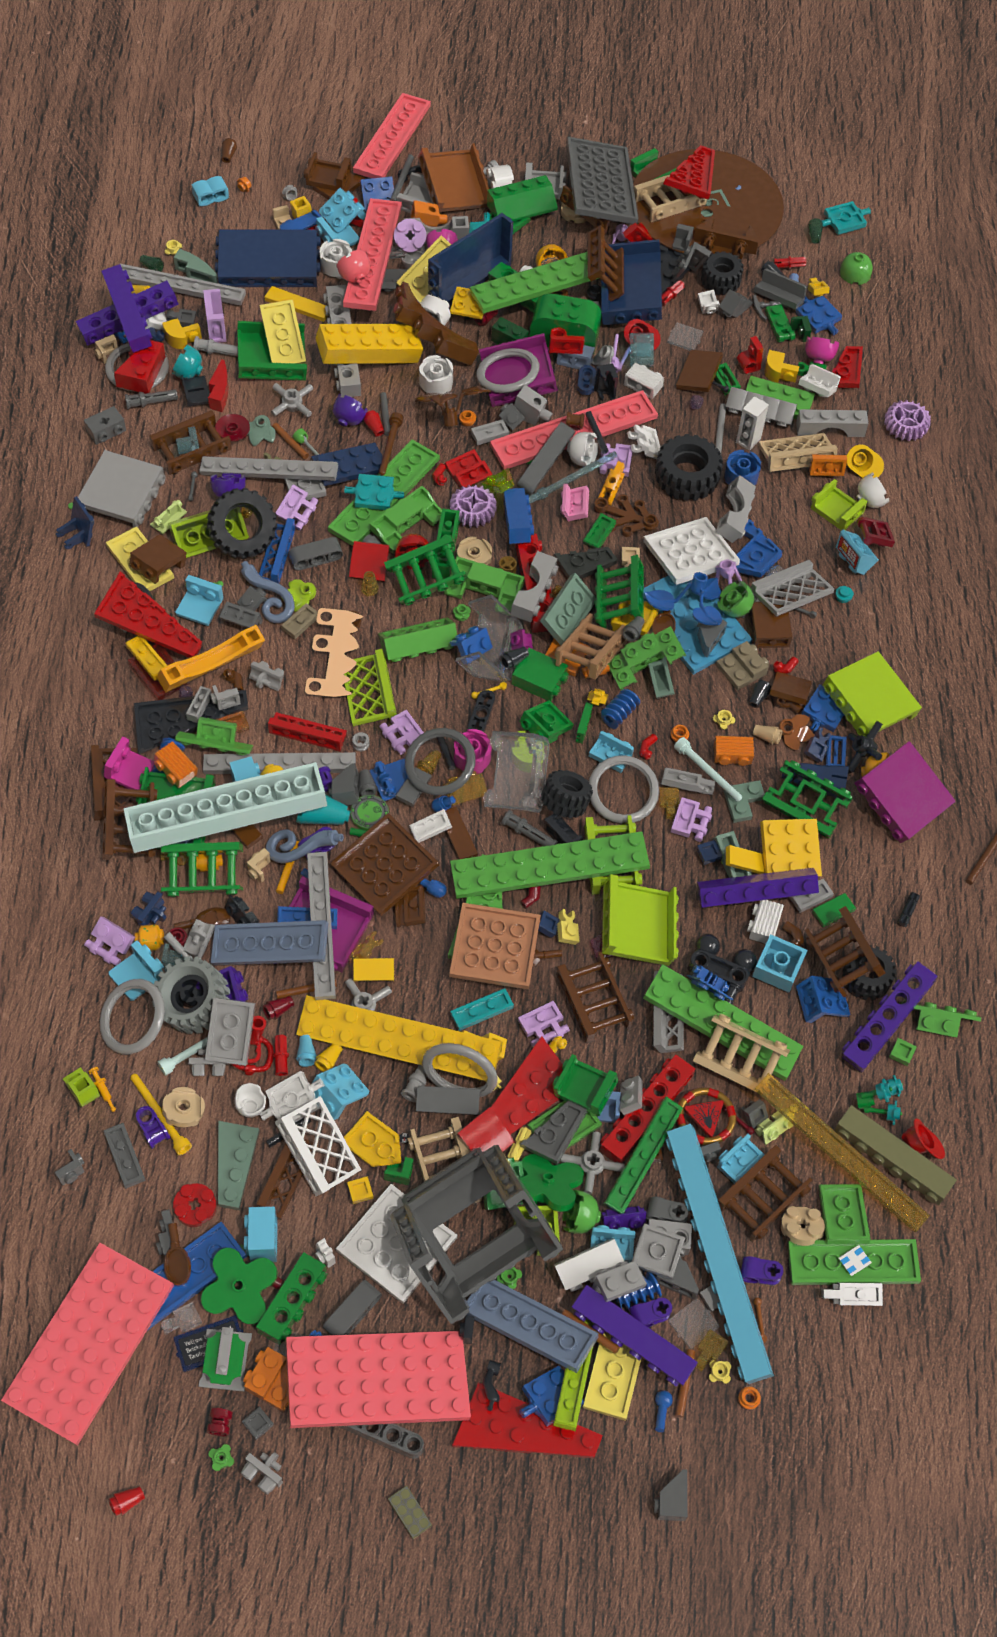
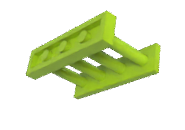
[584,815,642,895]

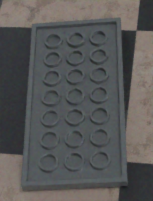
[566,137,638,224]

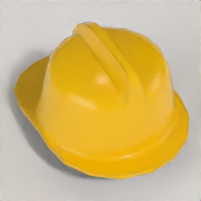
[847,444,884,478]

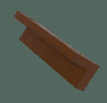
[257,1132,314,1220]

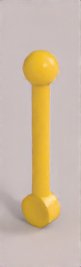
[471,682,507,699]

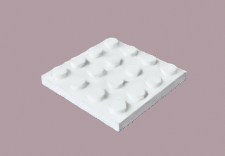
[644,517,740,585]
[336,1184,457,1304]

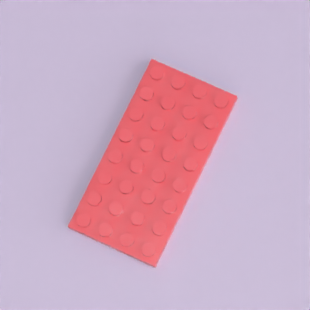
[1,1243,174,1446]
[286,1331,471,1428]

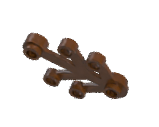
[594,494,659,537]

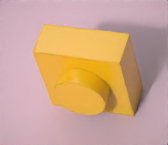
[347,1176,373,1204]

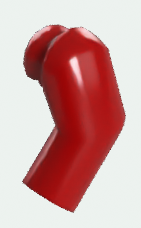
[773,657,799,674]

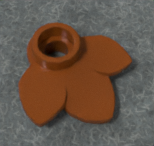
[778,714,814,751]

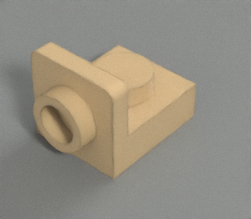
[273,205,292,229]

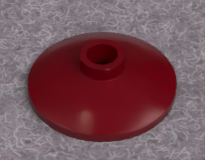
[215,414,250,441]

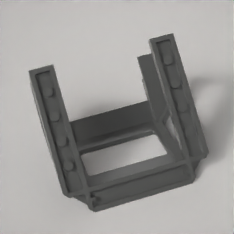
[390,1145,563,1324]

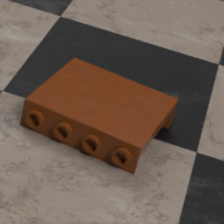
[418,143,489,212]

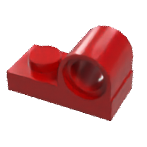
[622,223,653,242]
[549,327,584,354]
[737,336,764,374]

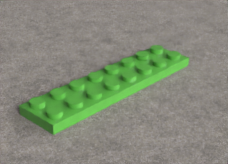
[470,252,598,313]
[328,439,440,546]
[643,964,803,1081]

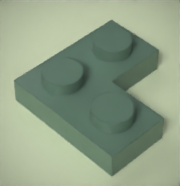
[723,780,765,823]

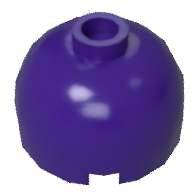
[333,394,368,427]
[210,473,246,497]

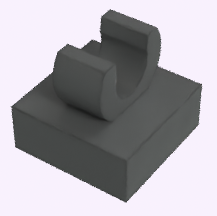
[741,1099,769,1128]

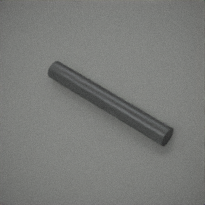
[380,392,390,436]

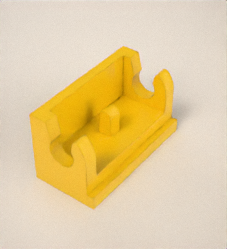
[354,958,394,982]

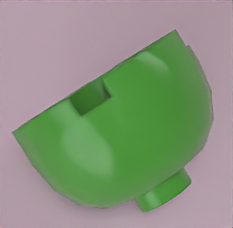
[840,252,873,285]
[717,581,754,618]
[562,1190,601,1234]

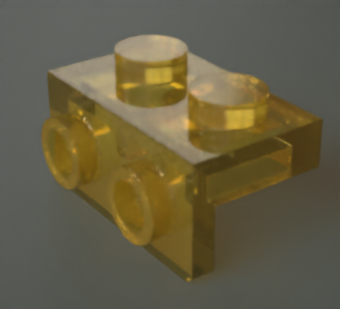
[443,770,488,806]

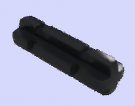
[897,892,920,927]

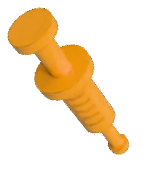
[88,1067,116,1112]

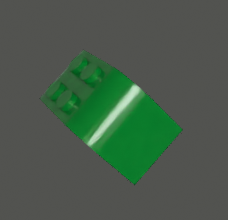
[530,294,601,354]

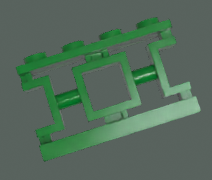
[762,760,853,839]

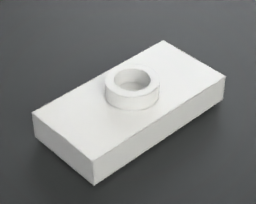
[409,809,452,843]

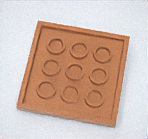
[449,903,541,990]

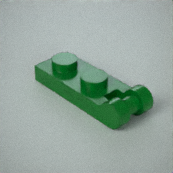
[765,304,795,343]

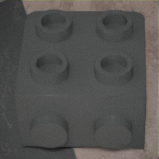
[671,242,711,283]

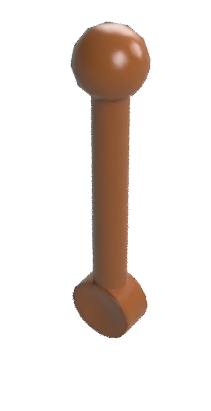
[753,1297,767,1343]

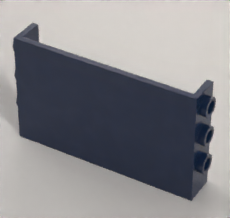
[428,213,513,304]
[215,229,321,287]
[601,239,662,325]

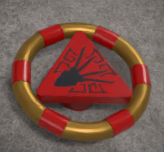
[677,1088,736,1145]

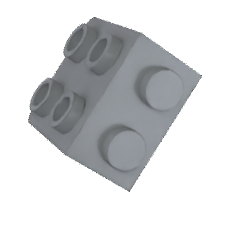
[592,1261,647,1302]

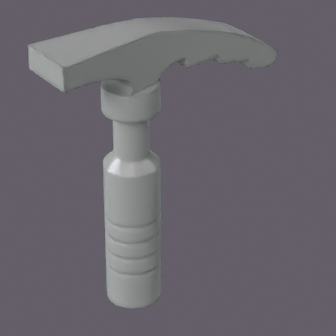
[164,932,206,961]

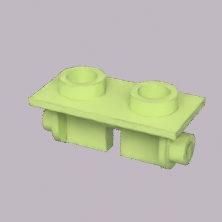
[150,500,187,534]
[755,1106,797,1145]

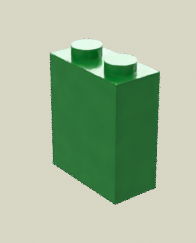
[511,648,569,701]

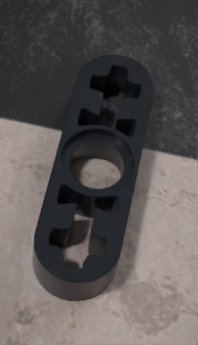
[468,690,495,733]

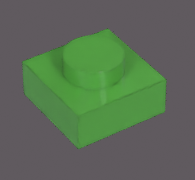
[889,1038,917,1066]

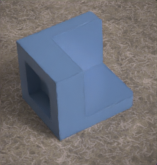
[597,1092,621,1123]

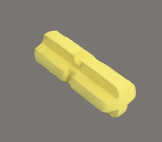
[508,1127,532,1161]

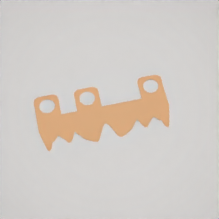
[305,608,363,697]

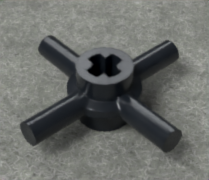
[848,720,883,772]

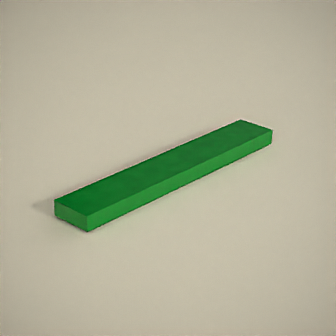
[603,1097,683,1214]

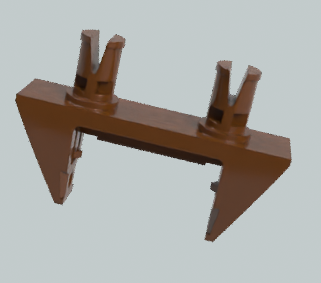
[694,217,759,259]

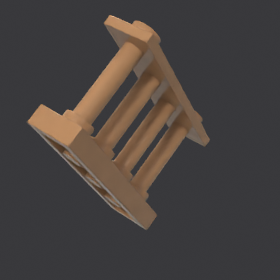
[555,613,627,680]

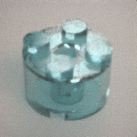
[630,333,654,367]

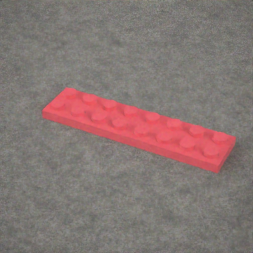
[353,93,431,178]

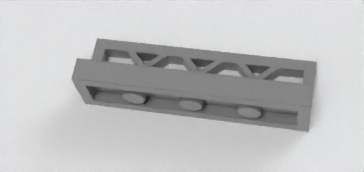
[654,971,684,1053]

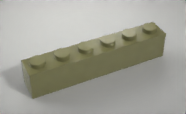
[834,1105,957,1205]

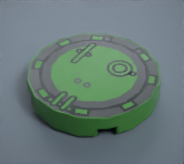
[351,795,389,830]

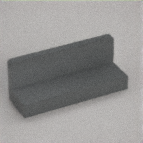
[754,269,807,310]
[416,1086,480,1115]

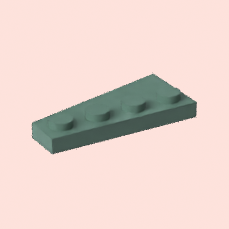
[218,1121,260,1211]

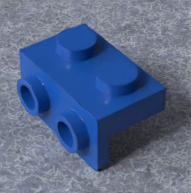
[450,626,493,663]

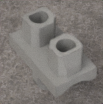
[249,661,284,691]
[184,919,215,957]
[189,1044,228,1076]
[241,1452,283,1495]

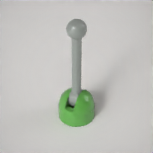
[293,428,319,455]

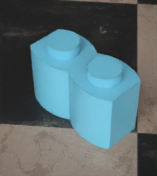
[192,176,229,206]

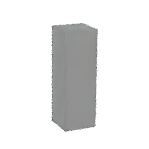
[186,686,212,723]

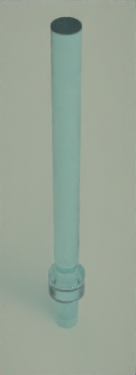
[529,451,618,504]

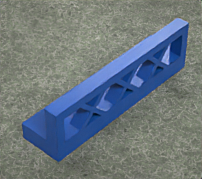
[259,518,295,584]

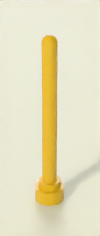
[130,1074,192,1155]

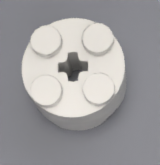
[486,164,514,189]
[320,239,352,279]
[420,295,450,326]
[419,355,453,394]

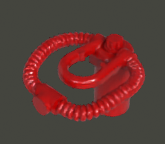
[231,1016,274,1075]

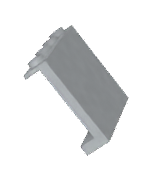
[78,450,166,528]

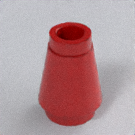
[364,410,385,437]
[108,1486,145,1516]

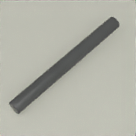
[390,154,414,201]

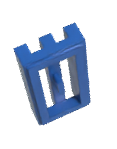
[825,735,846,766]

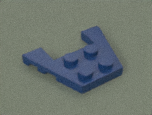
[736,519,782,578]

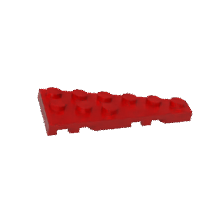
[663,145,715,199]
[94,571,202,658]
[491,1036,563,1135]
[452,1382,603,1458]

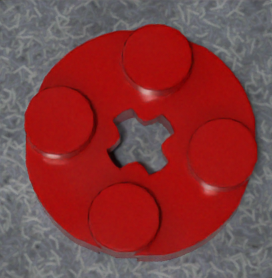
[173,1183,217,1227]

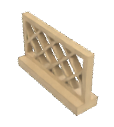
[759,433,838,472]

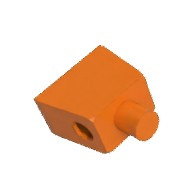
[410,200,447,227]

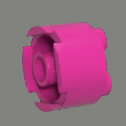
[454,729,492,774]

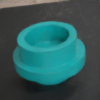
[835,586,854,603]

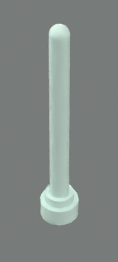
[674,737,742,801]
[157,1037,208,1076]

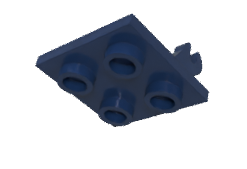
[56,496,94,549]

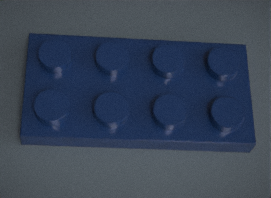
[311,442,383,486]

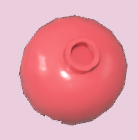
[336,250,370,283]

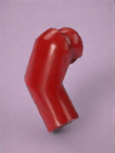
[432,463,447,486]
[639,734,658,760]

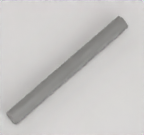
[715,404,726,453]

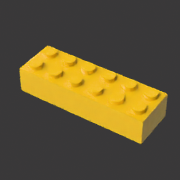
[315,324,423,364]

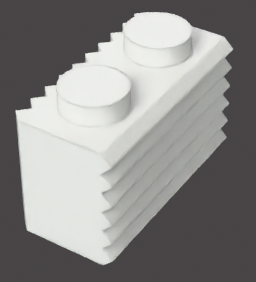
[624,363,664,399]
[747,899,784,944]

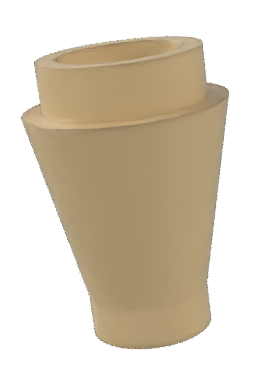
[753,725,782,745]

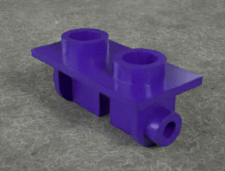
[601,1206,646,1230]

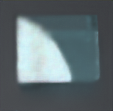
[176,427,199,454]
[162,943,185,971]

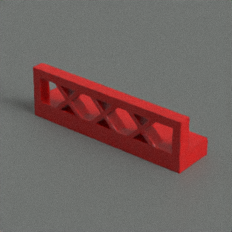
[268,712,347,752]

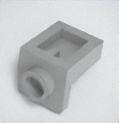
[210,685,241,710]

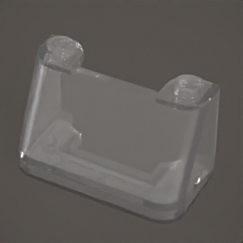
[483,731,549,813]

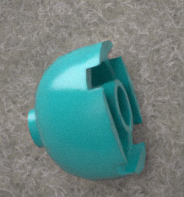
[172,344,203,379]

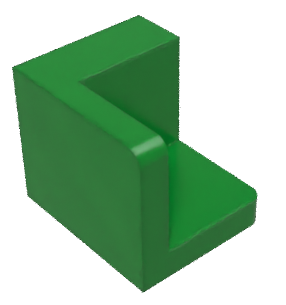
[384,1157,414,1185]

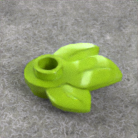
[281,579,316,612]

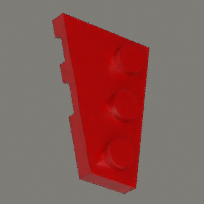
[832,346,863,388]

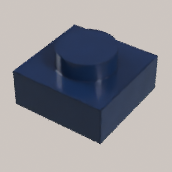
[697,840,722,865]
[538,910,560,938]

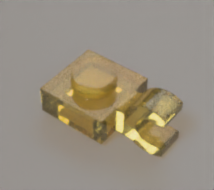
[659,788,680,819]
[350,931,384,961]
[695,1329,728,1372]

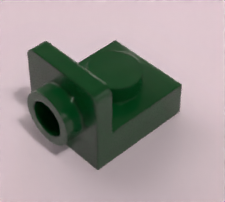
[790,316,812,342]

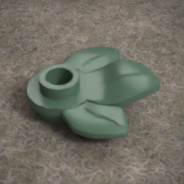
[248,415,276,446]

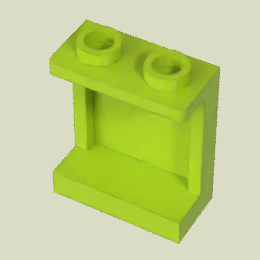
[811,479,868,531]

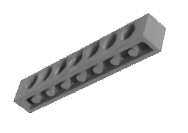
[323,285,361,397]

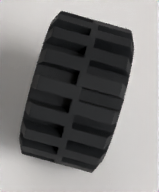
[701,251,744,295]
[541,770,593,818]
[842,945,896,1000]

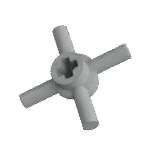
[271,383,313,417]
[345,979,392,1011]
[561,1132,624,1194]

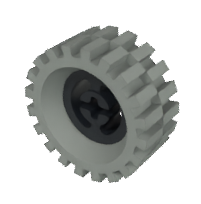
[152,956,230,1034]

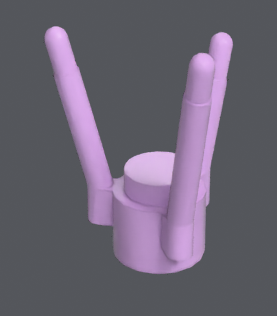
[612,224,630,244]
[611,334,631,373]
[715,559,742,585]

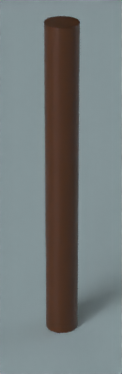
[966,833,997,885]

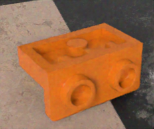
[809,454,847,476]

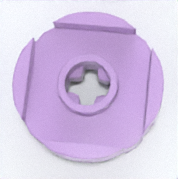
[394,219,426,253]

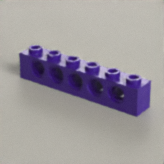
[76,280,179,346]
[842,961,937,1073]

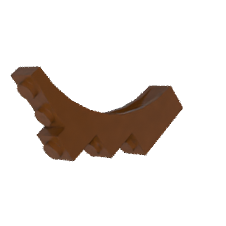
[393,282,479,365]

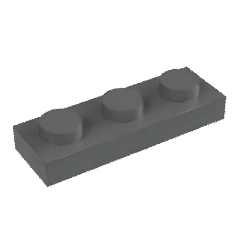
[103,1123,146,1189]

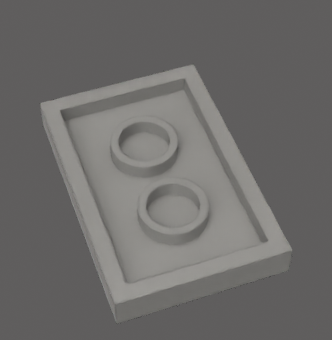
[205,997,256,1066]

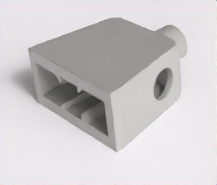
[514,385,553,425]

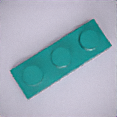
[450,988,514,1031]

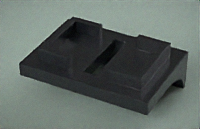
[181,375,209,407]

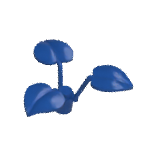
[644,572,722,625]

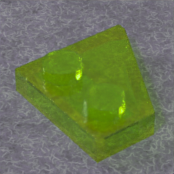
[481,468,515,494]

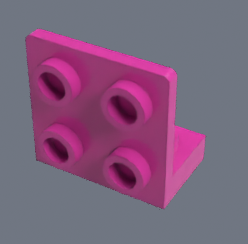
[104,736,155,790]

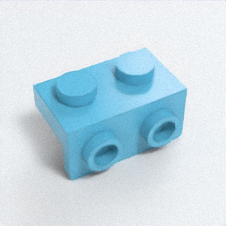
[589,731,634,773]
[717,1134,765,1184]
[590,1225,635,1263]

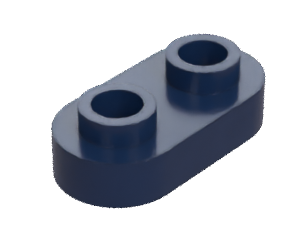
[577,365,596,395]

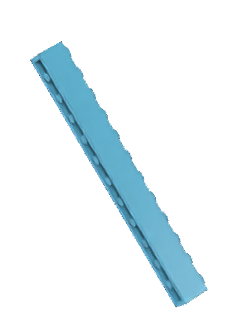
[666,1124,774,1384]

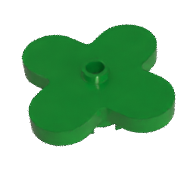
[520,1154,584,1212]
[201,1248,278,1325]

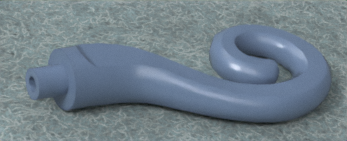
[241,561,295,623]
[266,829,344,863]

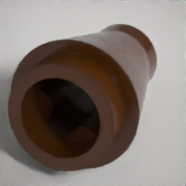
[221,138,237,163]

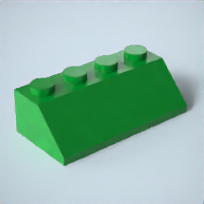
[487,175,558,222]

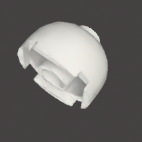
[567,432,598,467]
[857,473,889,508]

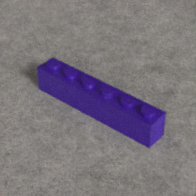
[102,264,153,353]
[697,867,819,907]
[572,1285,698,1387]

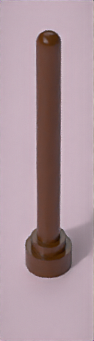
[379,412,404,476]

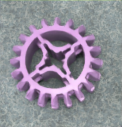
[884,399,931,442]
[449,484,497,528]

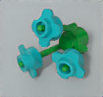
[856,1075,903,1125]

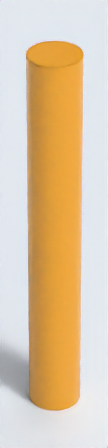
[276,841,299,894]

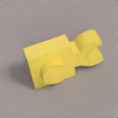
[557,909,579,945]

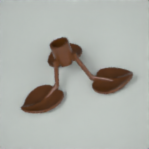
[415,387,491,426]

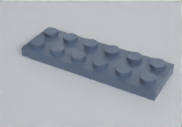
[211,920,329,965]
[466,1280,598,1373]

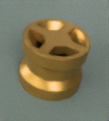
[499,556,517,574]

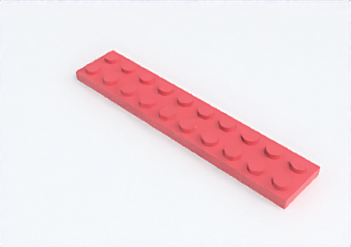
[343,198,402,311]
[490,390,658,470]

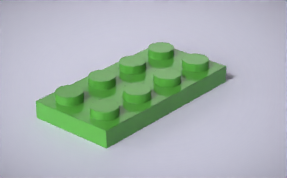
[746,376,815,419]

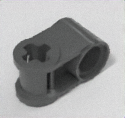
[646,1197,688,1223]

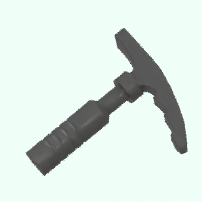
[752,295,788,322]

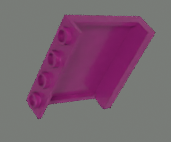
[479,333,558,407]
[854,741,956,844]
[289,876,374,973]

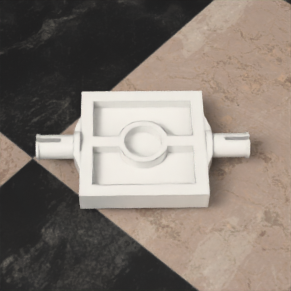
[260,1071,325,1123]

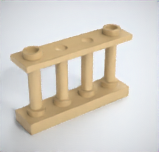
[634,175,707,222]
[693,1014,790,1097]
[407,1117,482,1203]

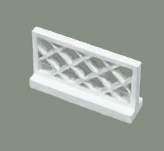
[275,1096,361,1196]

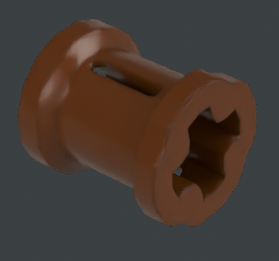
[566,411,585,429]

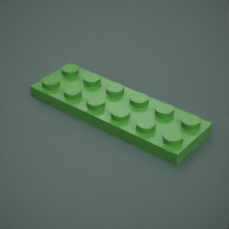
[787,1239,921,1285]

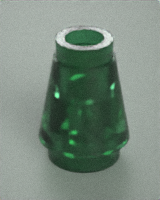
[807,218,823,244]
[139,255,164,272]

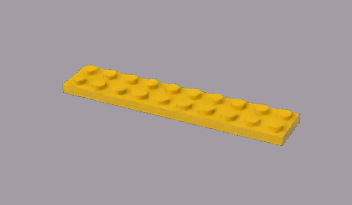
[296,995,502,1081]

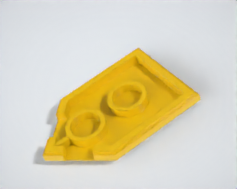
[344,1111,402,1167]

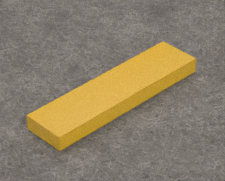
[265,286,327,322]

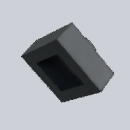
[459,1316,474,1344]

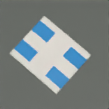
[839,1245,872,1276]

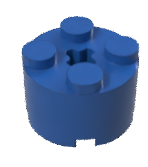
[724,450,761,485]

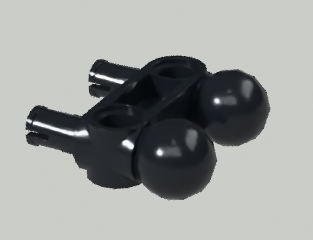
[687,933,757,1004]

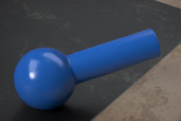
[655,1390,673,1432]

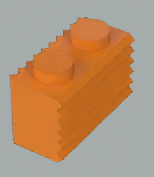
[714,736,754,766]
[154,741,198,788]

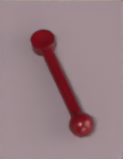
[722,1104,755,1135]

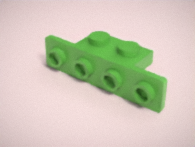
[175,717,253,755]
[899,1000,982,1037]

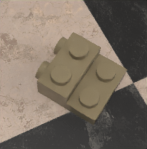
[716,641,769,691]

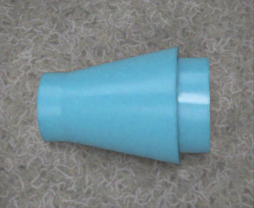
[296,1035,316,1067]

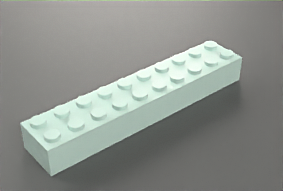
[123,762,327,853]

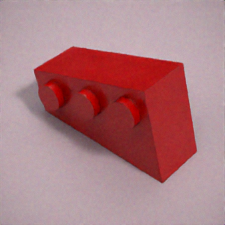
[114,340,166,394]

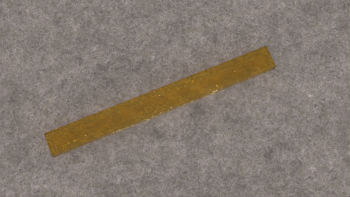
[754,1073,930,1232]

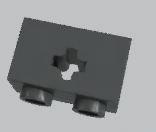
[84,406,126,445]

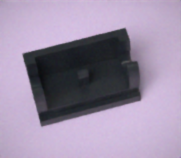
[594,363,618,401]
[543,813,584,844]

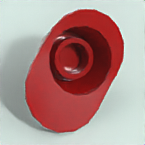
[624,319,661,352]
[902,1118,945,1159]

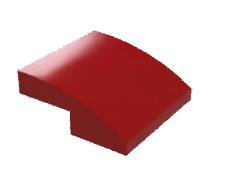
[444,449,493,488]
[349,541,390,581]
[457,1107,514,1152]

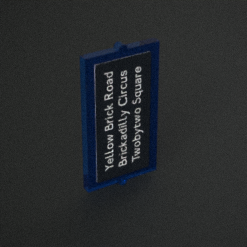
[173,1315,244,1373]

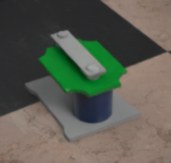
[199,1327,252,1392]

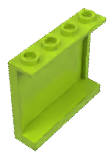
[822,651,922,736]
[602,874,679,966]

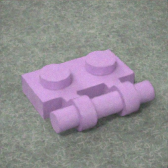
[599,443,632,477]
[276,484,318,530]
[380,710,424,755]
[671,797,712,842]
[84,917,135,966]
[518,1001,570,1047]

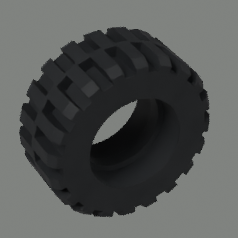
[655,434,723,501]
[207,488,277,559]

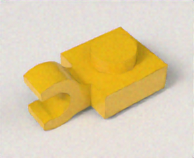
[808,277,830,296]
[587,689,609,706]

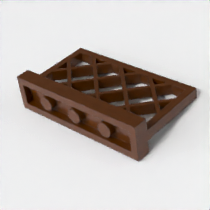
[90,745,138,820]

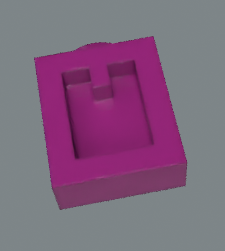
[510,629,533,650]

